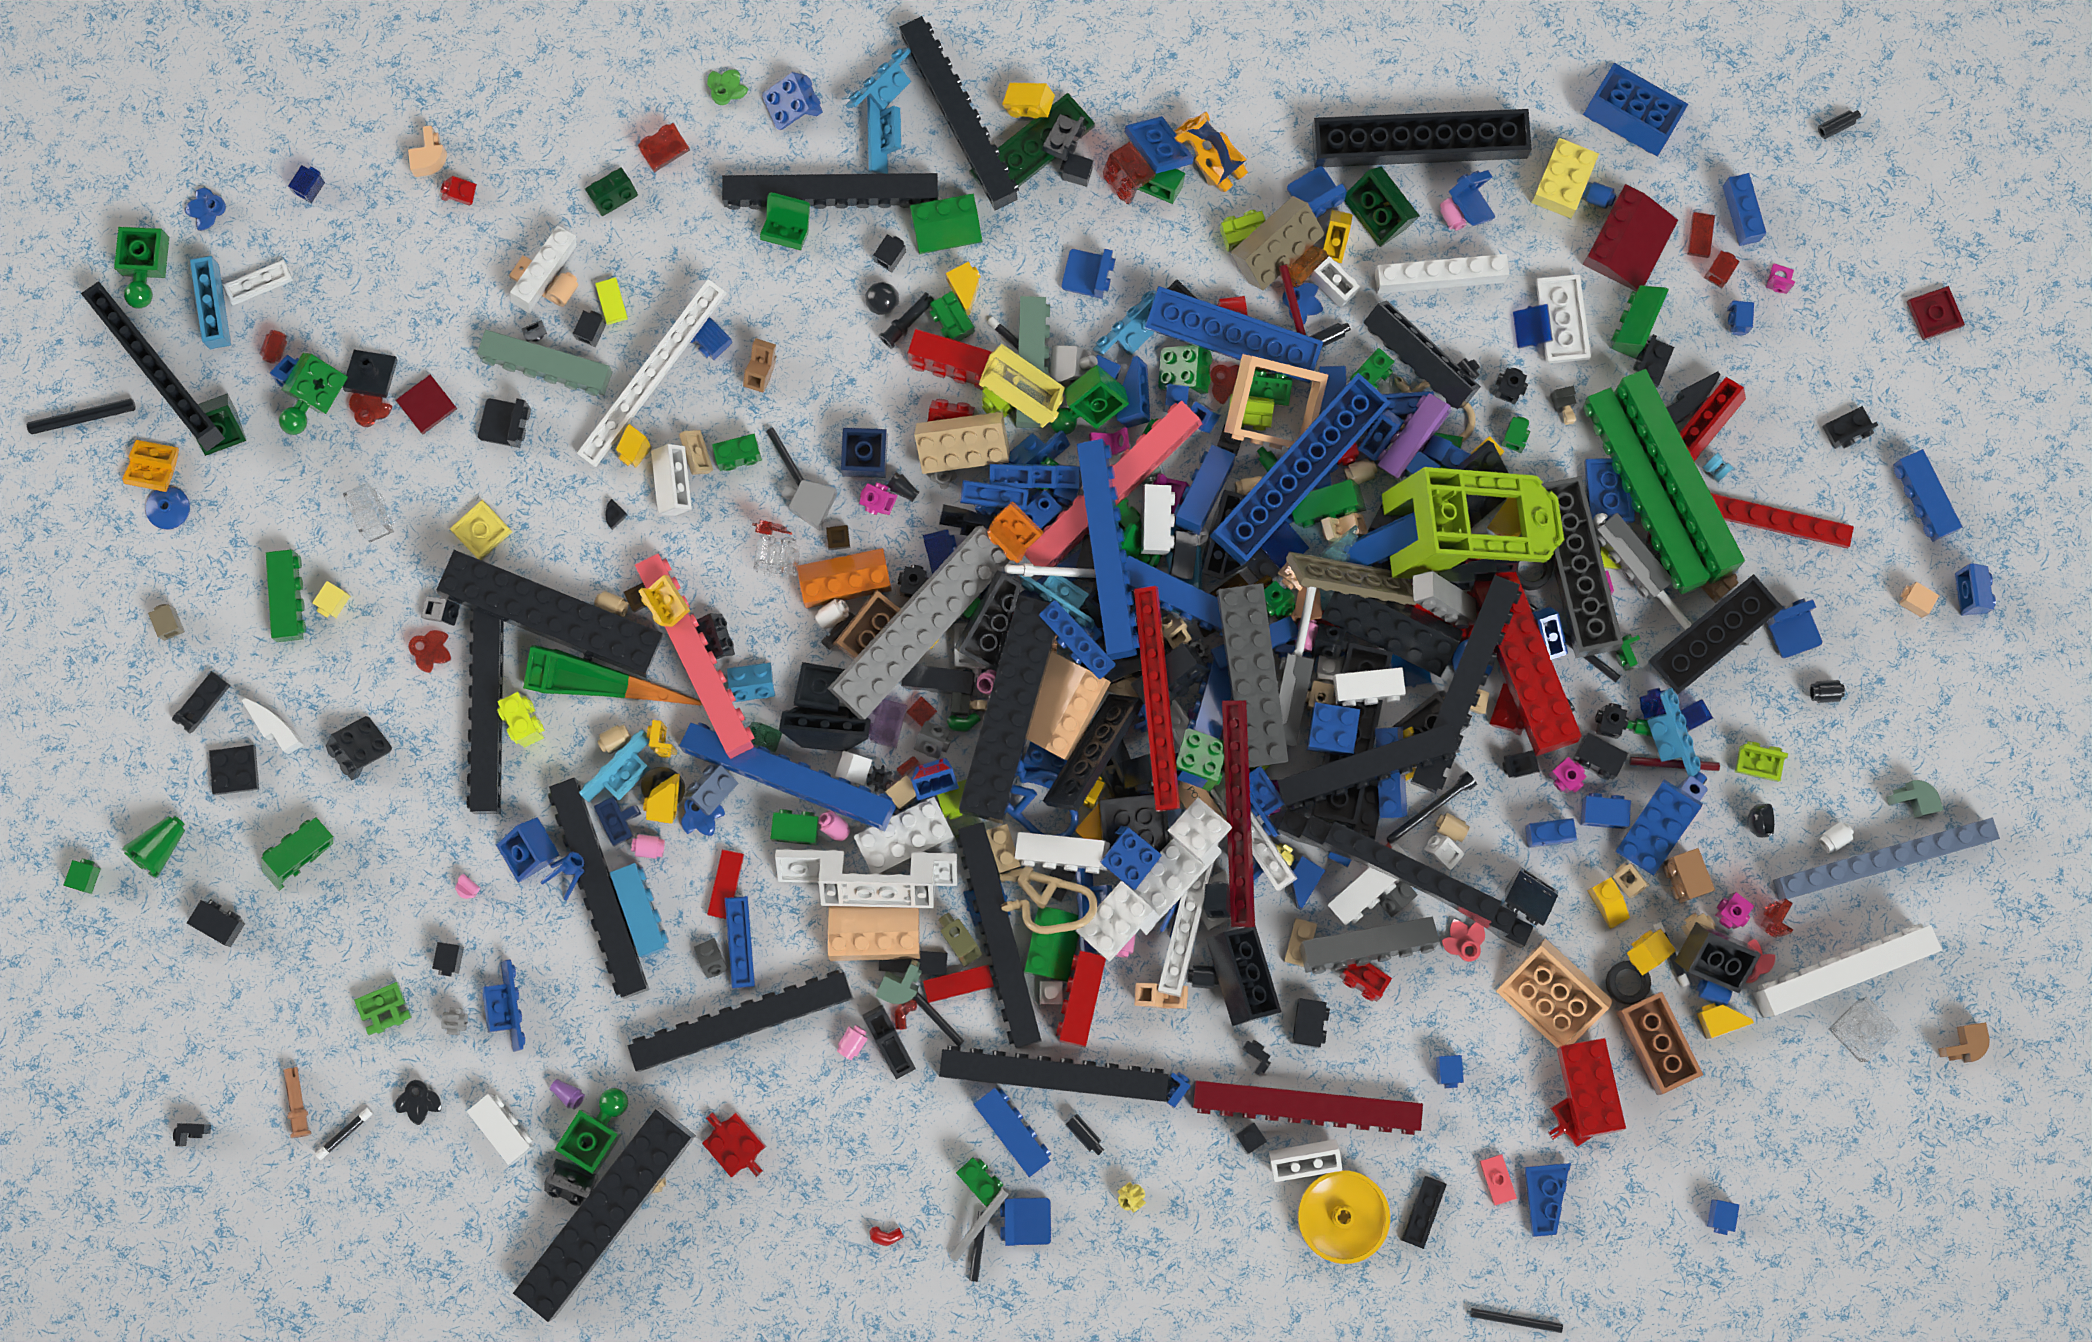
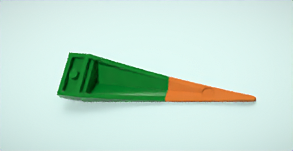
[523,645,702,706]

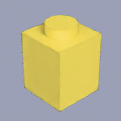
[312,581,351,618]

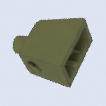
[938,913,983,967]

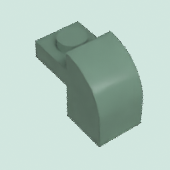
[1886,780,1943,818]
[875,959,922,1004]

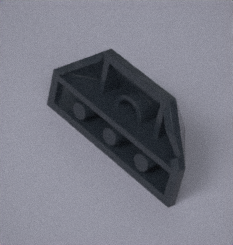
[1201,490,1250,580]
[779,706,871,751]

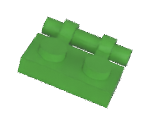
[354,982,412,1036]

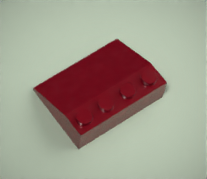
[1583,184,1678,291]

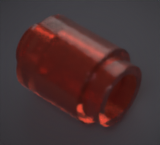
[259,330,287,364]

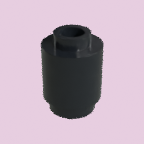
[1810,680,1845,703]
[1187,965,1219,989]

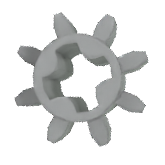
[441,1007,468,1035]

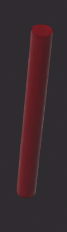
[1279,264,1307,336]
[1629,757,1720,771]

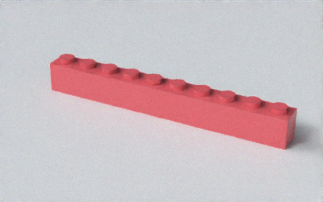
[1024,401,1202,576]
[635,553,755,759]

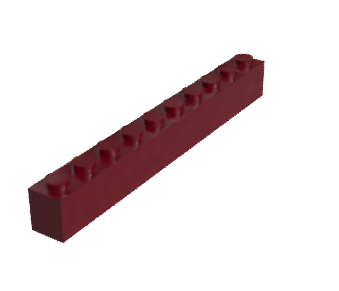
[1192,1080,1423,1135]

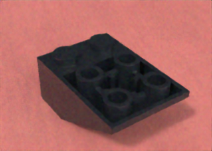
[1504,867,1558,926]

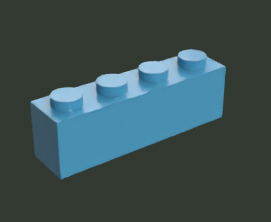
[190,256,231,350]
[610,863,669,959]

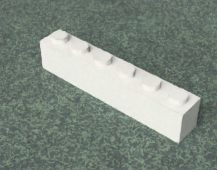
[1375,254,1510,294]

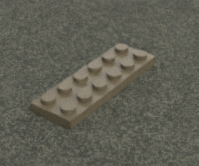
[1286,552,1416,605]

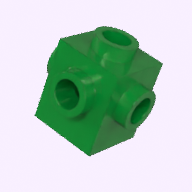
[1264,581,1296,620]

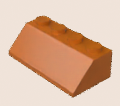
[797,548,892,609]

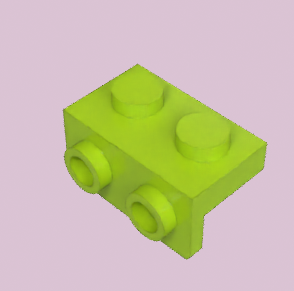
[1735,741,1788,782]

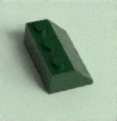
[1344,166,1420,247]

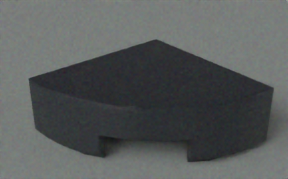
[605,499,628,530]

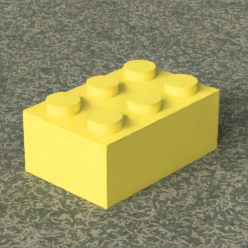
[1531,138,1599,219]

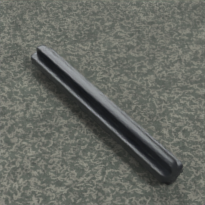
[26,398,136,434]

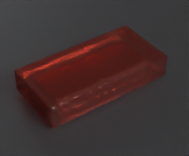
[1687,212,1715,258]

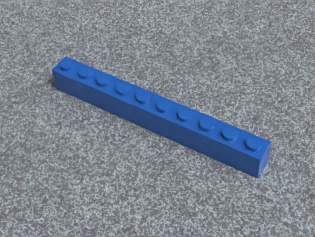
[1077,439,1140,660]
[679,722,896,832]

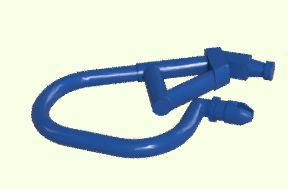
[1007,759,1079,837]

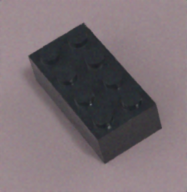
[1206,925,1282,1026]

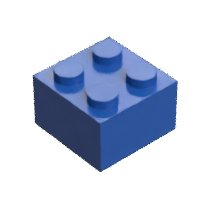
[1306,702,1360,757]

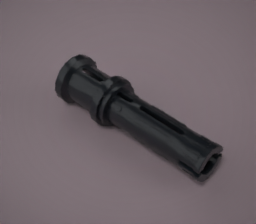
[879,292,935,349]

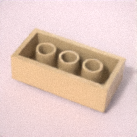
[914,412,1010,474]

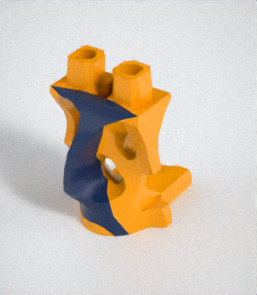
[1173,112,1248,192]

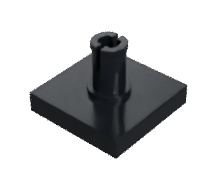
[343,349,398,398]

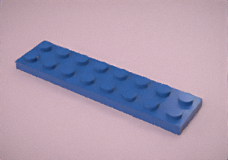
[1145,286,1323,384]

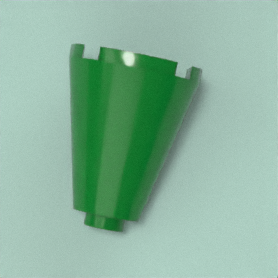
[121,816,185,878]

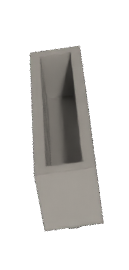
[1413,571,1477,629]

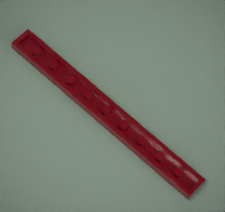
[1222,700,1255,927]

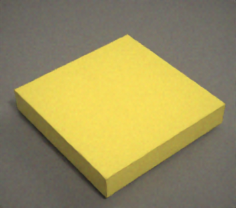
[450,500,512,560]

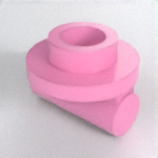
[455,874,480,899]

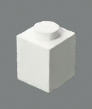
[835,751,872,786]

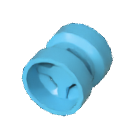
[1702,452,1734,483]

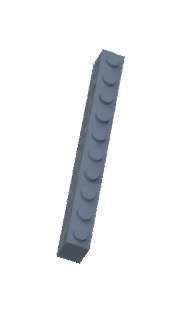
[1773,817,2000,902]

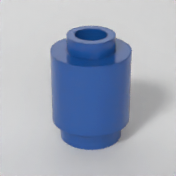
[1582,182,1616,209]
[1696,979,1733,1006]

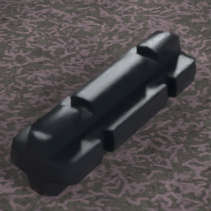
[821,612,855,650]

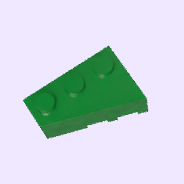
[1292,479,1366,528]
[261,817,334,891]

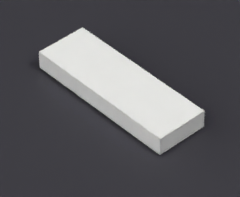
[223,259,293,306]

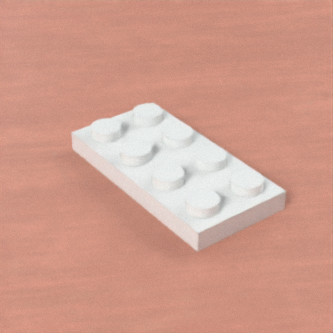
[1536,274,1591,364]

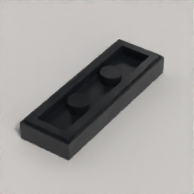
[878,951,948,976]
[1401,1176,1447,1249]

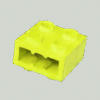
[497,692,545,748]

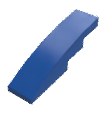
[990,464,1082,489]

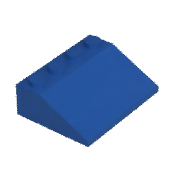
[1583,63,1688,157]

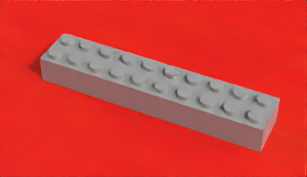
[828,526,1010,720]

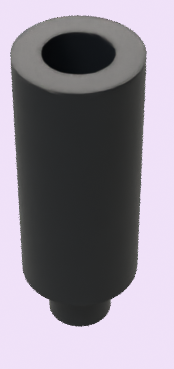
[1818,110,1861,139]
[1309,323,1351,347]
[1065,1114,1105,1155]

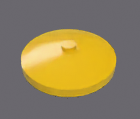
[1298,1170,1390,1264]

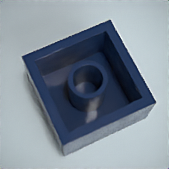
[841,428,888,478]

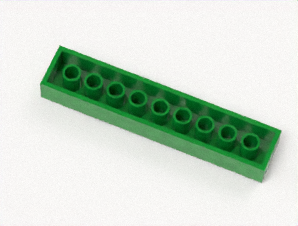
[1614,369,1746,585]

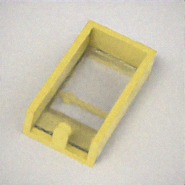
[979,344,1065,428]

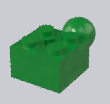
[114,227,170,309]
[279,353,348,435]
[1050,365,1129,435]
[554,1088,628,1174]

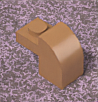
[743,338,777,393]
[1938,1022,1990,1063]

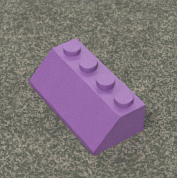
[1377,393,1452,481]

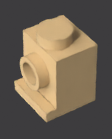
[1612,863,1650,899]

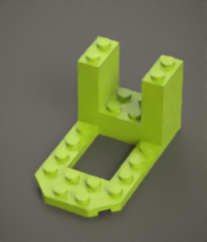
[1382,467,1564,579]

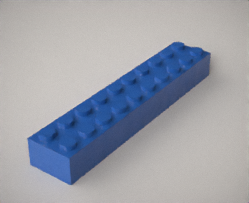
[1210,373,1391,566]

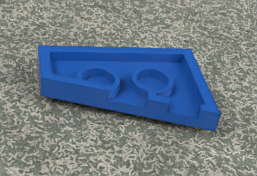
[1524,1163,1571,1237]

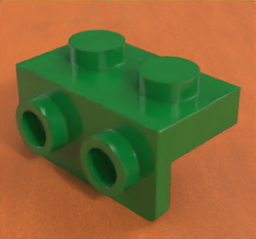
[1350,348,1395,389]

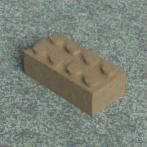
[1230,196,1325,291]

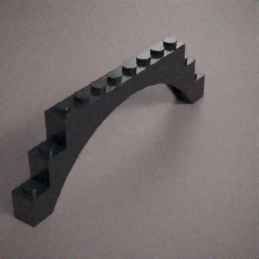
[1277,809,1534,948]

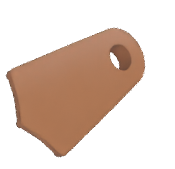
[1294,584,1322,620]

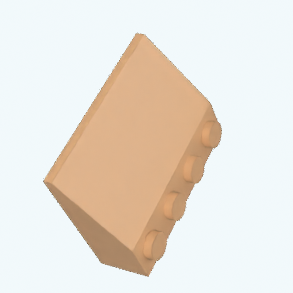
[1027,652,1111,760]
[828,906,920,961]
[1496,938,1613,1048]

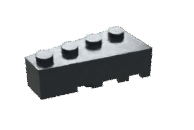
[954,570,1021,672]

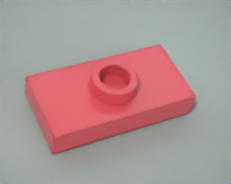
[1479,1154,1517,1205]

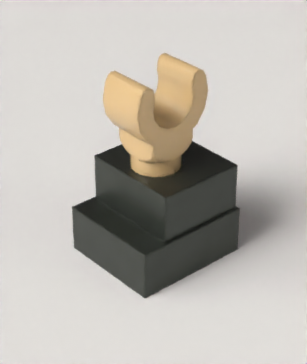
[1550,385,1576,425]
[951,692,987,716]

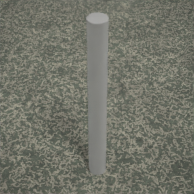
[950,1187,1010,1261]

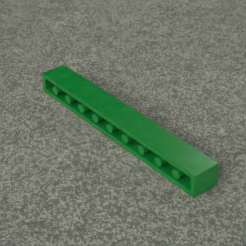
[1583,387,1709,594]

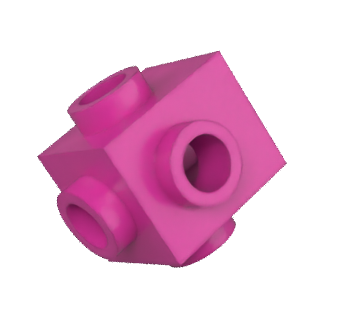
[859,482,898,515]
[1549,757,1587,794]
[1715,892,1754,929]

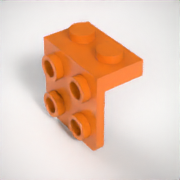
[987,501,1043,563]

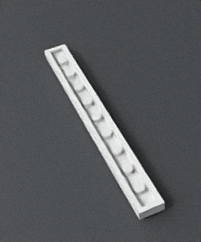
[577,279,727,467]
[1170,699,1297,891]
[1158,791,1226,997]

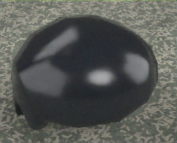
[865,282,899,315]
[1748,804,1775,838]

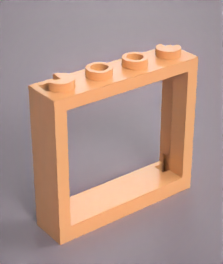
[1224,354,1328,450]

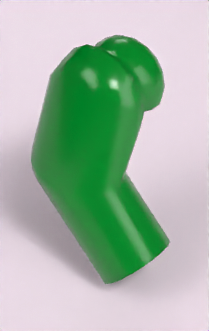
[947,712,981,732]

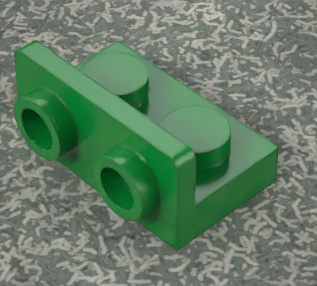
[1249,369,1292,406]

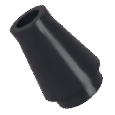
[886,472,919,502]

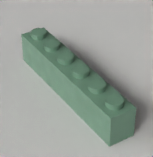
[1016,296,1050,429]
[477,329,613,396]

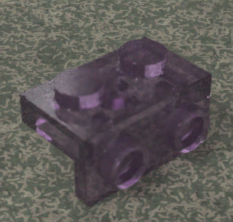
[869,698,907,749]

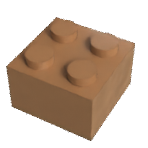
[1663,848,1715,903]

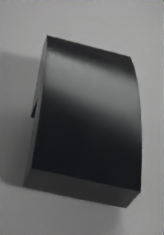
[1169,530,1197,580]

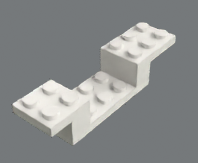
[1076,798,1232,962]
[775,849,957,908]

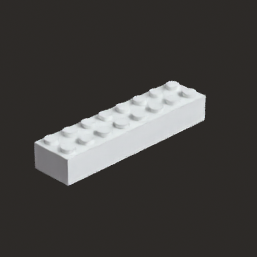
[1753,923,1942,1018]

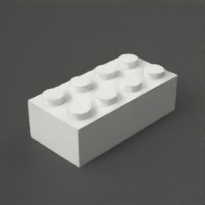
[854,797,955,875]

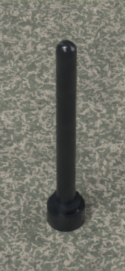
[1386,771,1478,844]

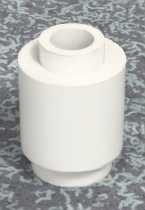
[815,598,849,629]
[1819,822,1854,854]

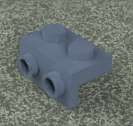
[684,765,739,815]

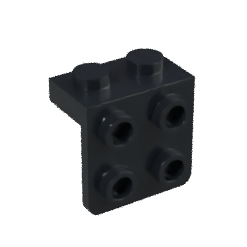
[478,398,531,448]
[326,716,392,781]

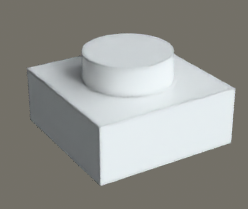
[1040,981,1062,1005]

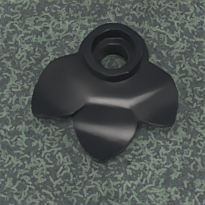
[395,1080,442,1125]

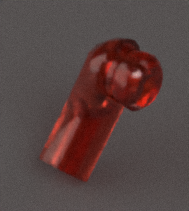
[895,999,917,1030]

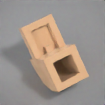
[408,126,447,177]
[1321,513,1368,546]
[1134,983,1188,1009]

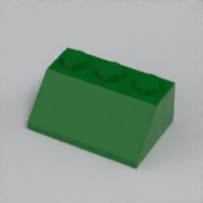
[910,193,983,255]
[1611,285,1669,359]
[1024,906,1079,982]

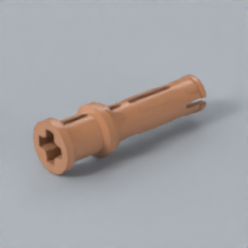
[283,1067,311,1138]

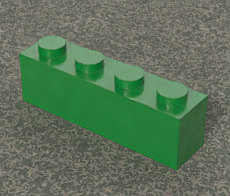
[266,549,306,642]

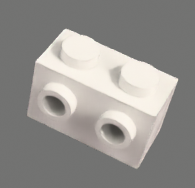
[1310,256,1360,308]

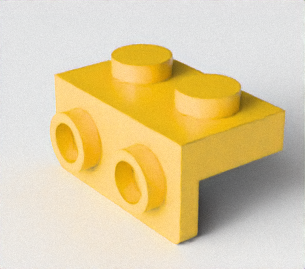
[639,575,691,627]
[647,720,677,758]

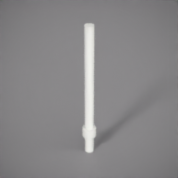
[1005,563,1096,578]

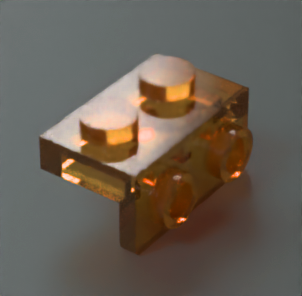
[1288,245,1329,287]

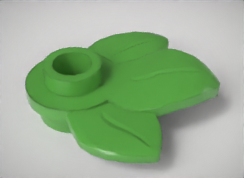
[707,69,748,105]

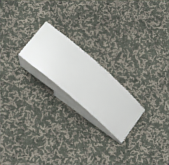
[242,698,304,754]

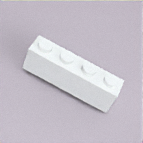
[510,225,576,313]
[1014,832,1110,874]
[1328,844,1409,925]

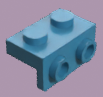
[727,662,775,702]

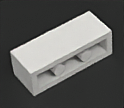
[651,444,692,516]
[1141,484,1175,555]
[1333,668,1406,707]
[466,1094,534,1165]
[1268,1139,1343,1182]

